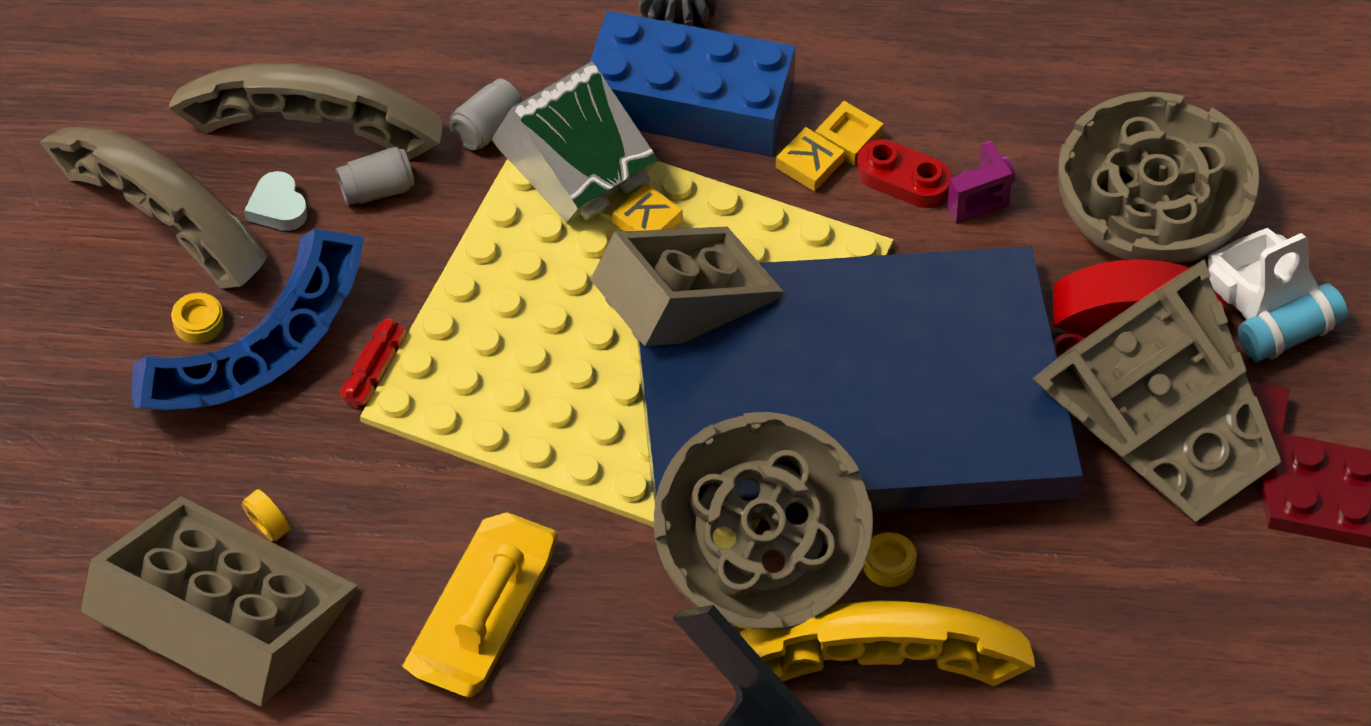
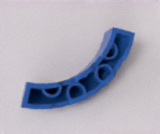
[131,228,364,411]

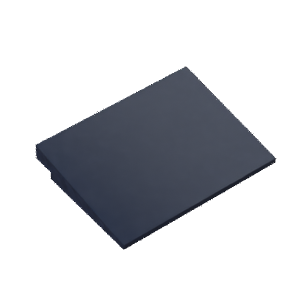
[637,246,1083,520]

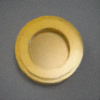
[171,292,224,344]
[242,489,291,542]
[863,532,917,587]

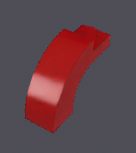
[1054,259,1225,338]

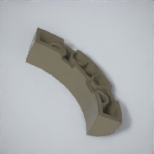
[168,62,443,160]
[40,126,267,289]

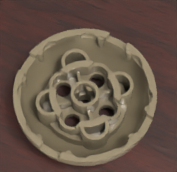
[1058,92,1259,264]
[654,412,873,630]

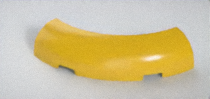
[738,601,1035,687]

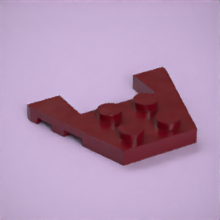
[1249,381,1371,549]

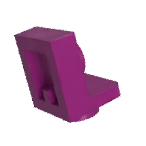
[947,140,1015,224]

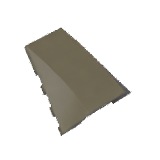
[1032,259,1281,522]

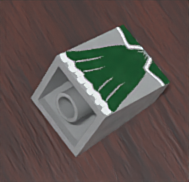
[492,61,658,222]

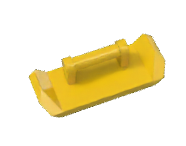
[402,512,558,697]

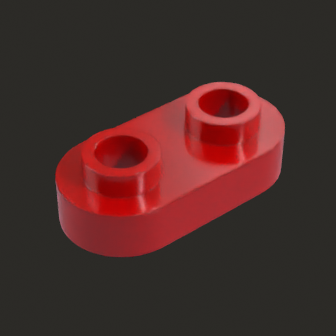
[857,139,951,208]

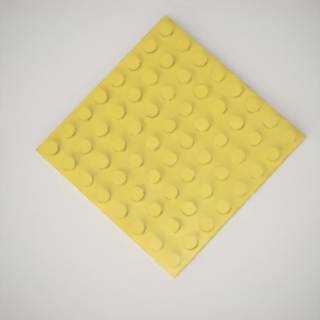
[360,159,894,549]

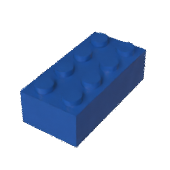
[589,10,796,157]

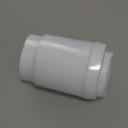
[449,78,523,150]
[336,147,415,206]

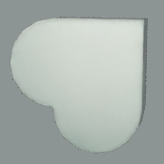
[244,171,308,231]

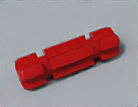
[340,318,406,409]

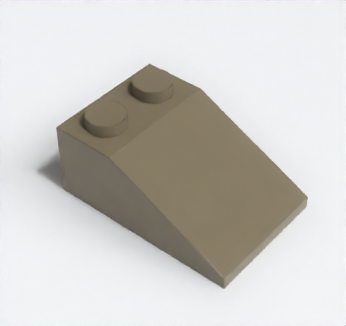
[590,226,783,346]

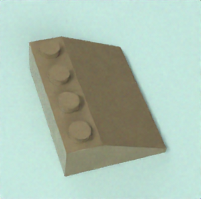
[81,496,357,707]

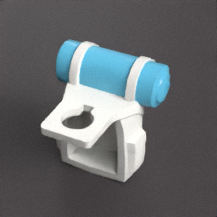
[1207,228,1348,363]

